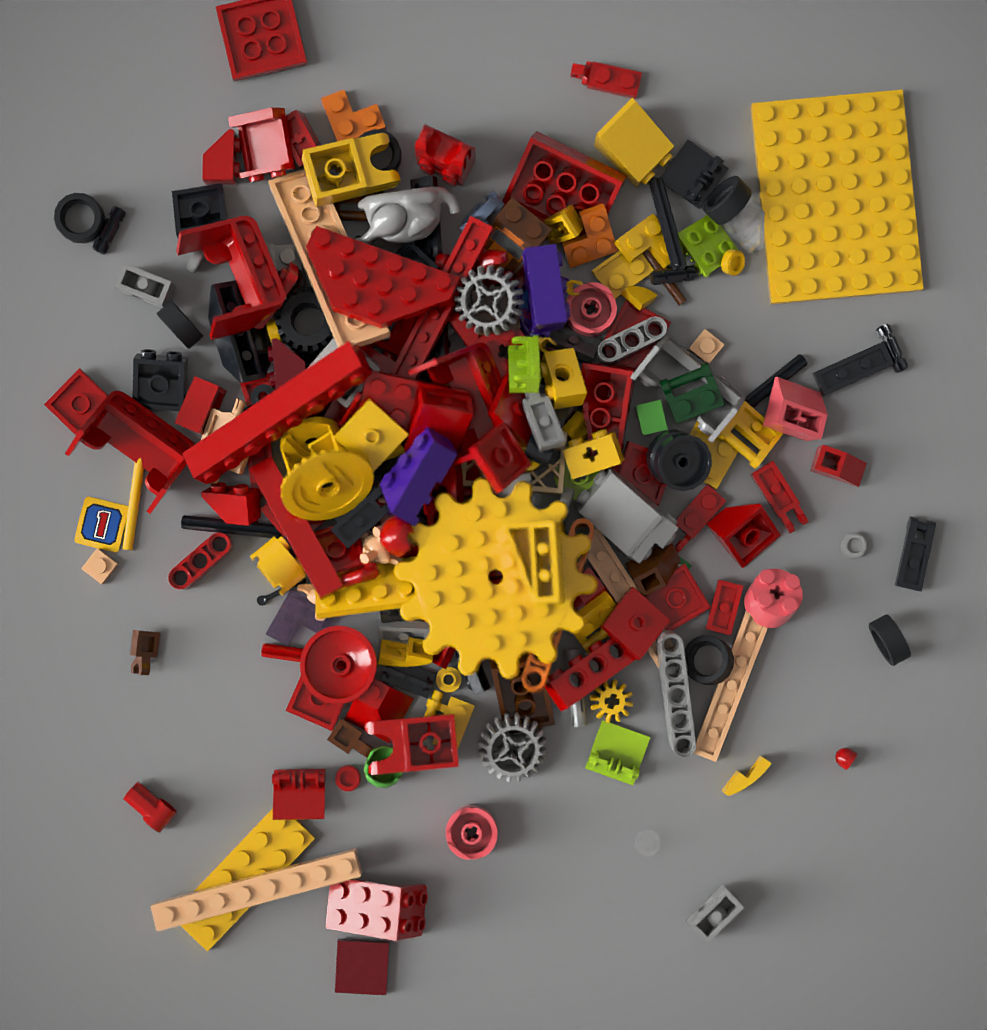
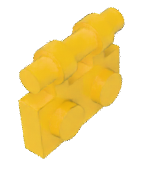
[424,689,475,750]

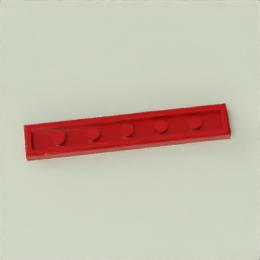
[249,456,344,600]

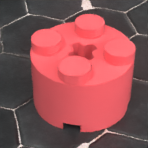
[566,282,617,337]
[744,569,803,628]
[446,805,498,860]

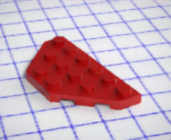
[306,226,460,329]

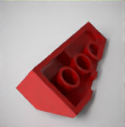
[581,363,637,472]

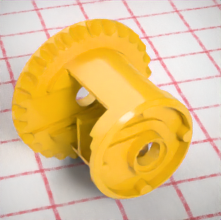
[280,417,374,521]

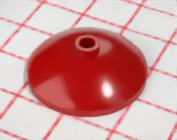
[300,626,377,704]

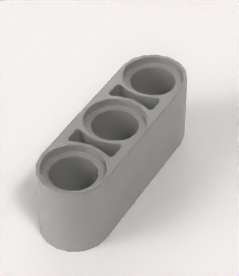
[597,317,667,364]

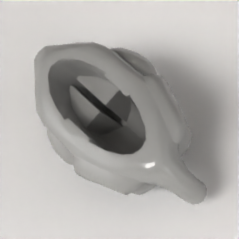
[355,187,460,245]

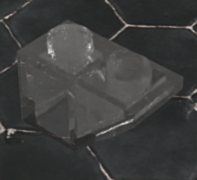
[723,197,765,256]

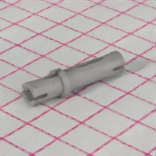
[564,648,588,727]

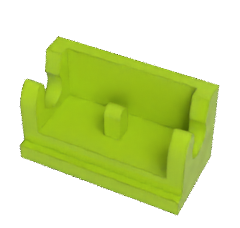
[508,335,540,393]

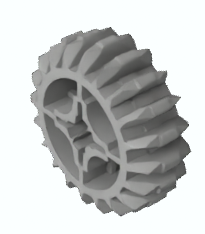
[454,265,525,336]
[478,712,548,782]

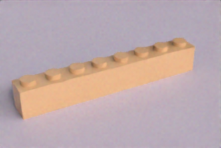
[151,848,362,931]

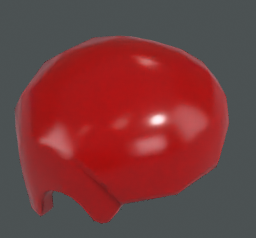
[380,516,414,557]

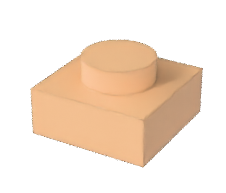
[689,329,725,363]
[81,548,119,584]

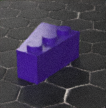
[522,244,570,334]
[380,427,457,526]

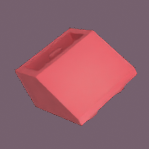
[763,377,828,441]

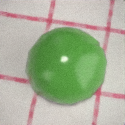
[364,746,403,788]

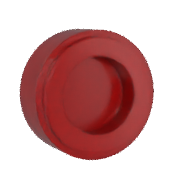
[335,765,361,791]

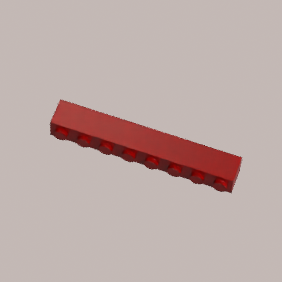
[182,341,373,484]

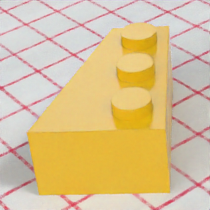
[502,521,564,605]

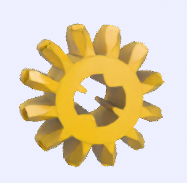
[590,679,633,723]

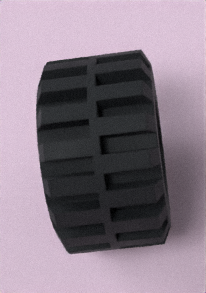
[275,287,334,355]

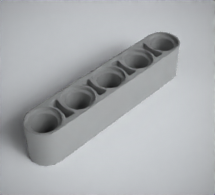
[656,630,696,758]

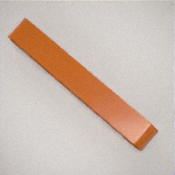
[522,518,594,693]

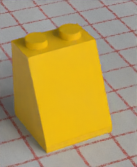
[594,98,674,187]

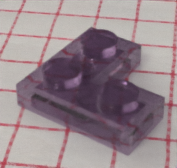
[266,589,334,647]

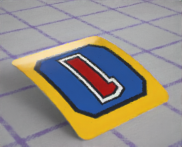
[74,497,128,553]

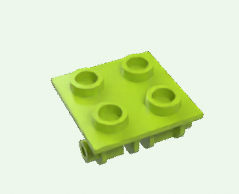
[678,215,739,278]
[585,720,650,786]

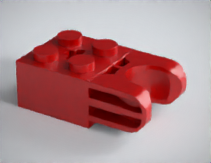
[415,124,476,186]
[448,312,540,379]
[364,714,459,775]

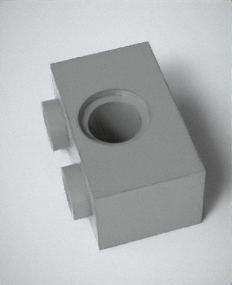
[114,263,176,308]
[686,885,745,944]

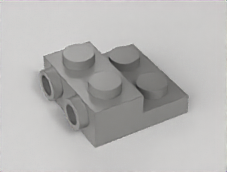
[617,511,678,563]

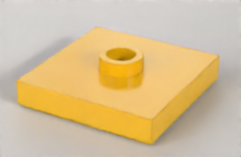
[334,398,409,472]

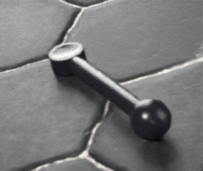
[257,578,306,606]

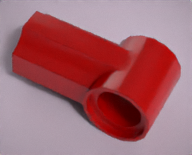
[123,781,177,833]

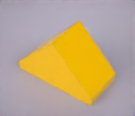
[542,204,584,245]

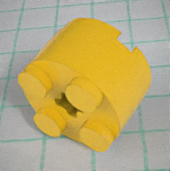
[250,536,306,596]

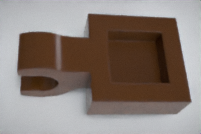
[130,630,160,675]
[327,718,374,758]

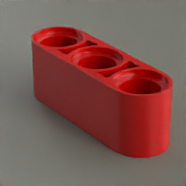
[168,532,234,590]

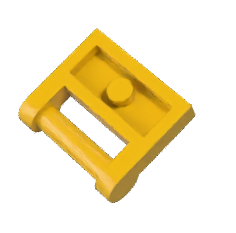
[717,401,783,469]
[573,591,616,653]

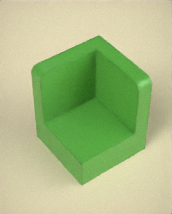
[634,400,668,435]

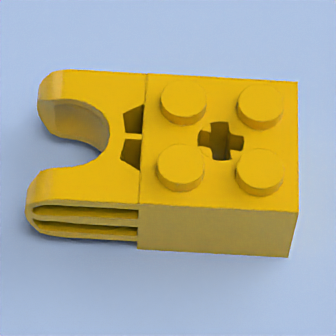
[302,133,401,207]

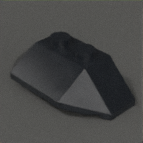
[208,280,272,383]

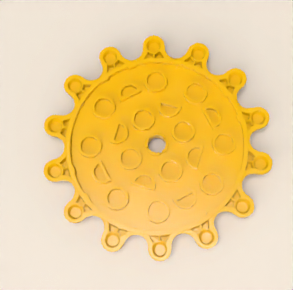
[394,478,597,679]

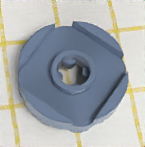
[458,191,504,231]

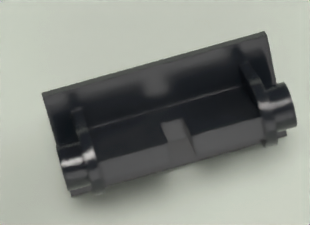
[380,665,437,699]

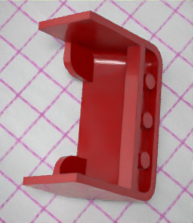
[176,216,286,340]
[408,342,502,467]
[65,391,195,514]

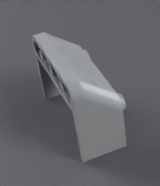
[630,335,746,442]

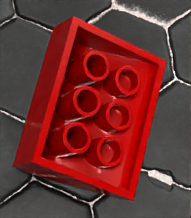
[502,131,627,237]

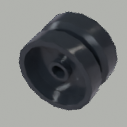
[646,429,712,491]

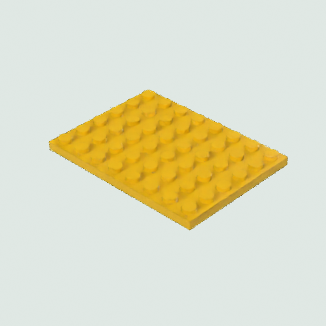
[751,89,923,305]

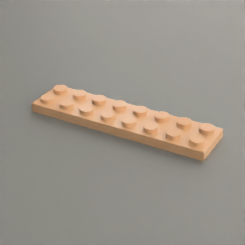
[268,169,390,347]

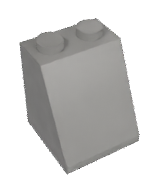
[576,467,663,557]

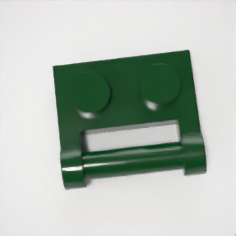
[660,362,725,424]

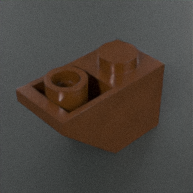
[625,542,681,597]

